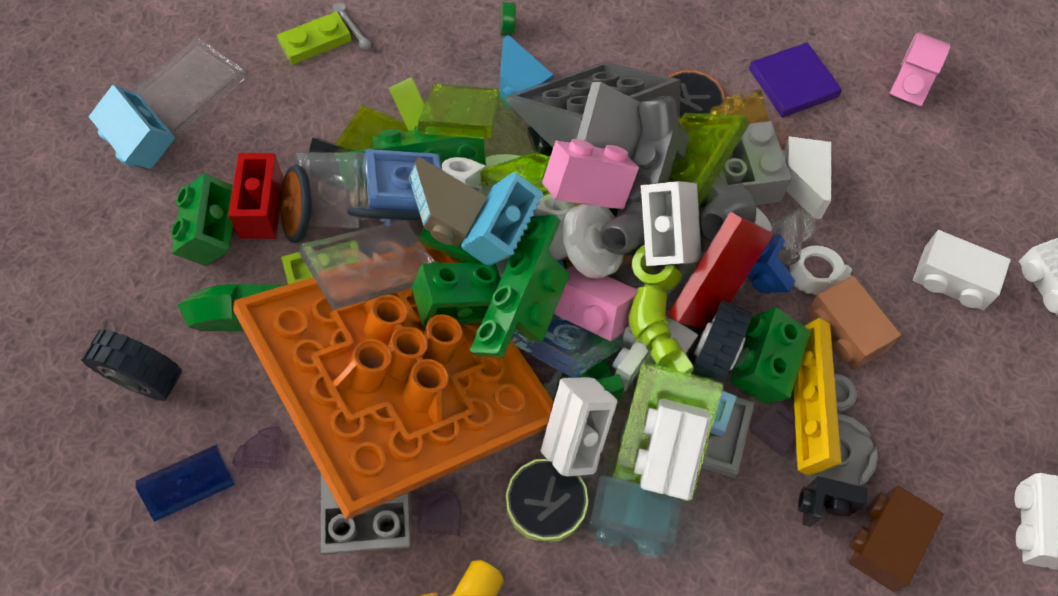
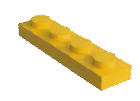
[793,318,841,476]

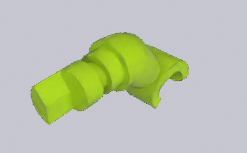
[628,245,694,383]

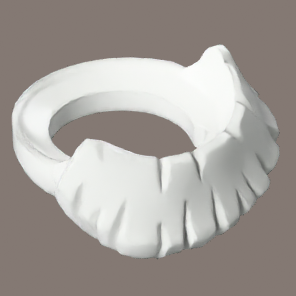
[790,246,852,295]

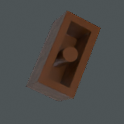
[848,485,944,592]

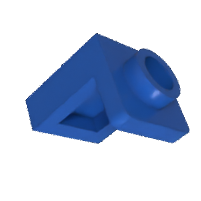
[747,234,795,294]

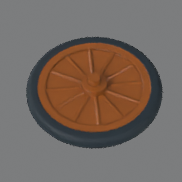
[280,165,311,243]

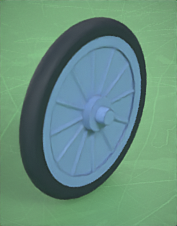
[347,206,421,226]

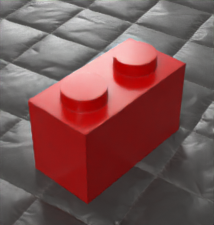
[228,153,284,239]

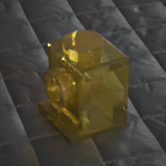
[710,90,769,128]

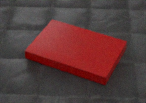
[668,212,774,329]

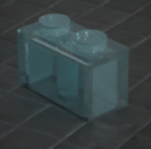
[587,475,683,557]

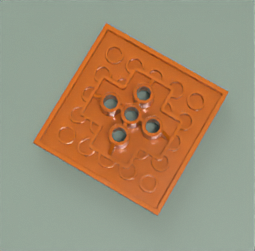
[233,244,554,520]

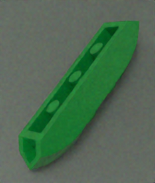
[177,284,285,331]

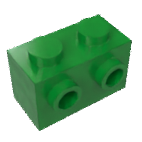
[171,173,233,266]
[412,261,501,326]
[729,307,811,404]

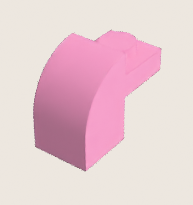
[889,32,950,107]

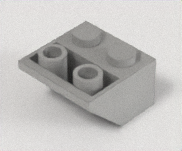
[702,121,792,205]
[321,475,412,555]

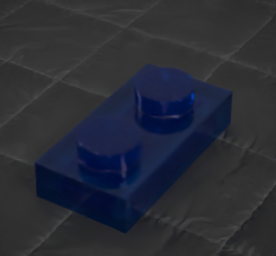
[135,444,235,522]

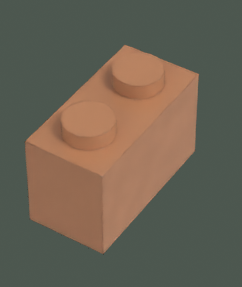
[807,275,902,370]

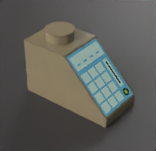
[408,157,487,247]

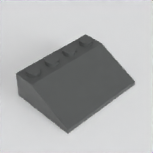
[506,62,680,148]

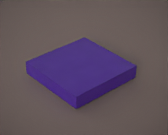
[749,42,842,118]

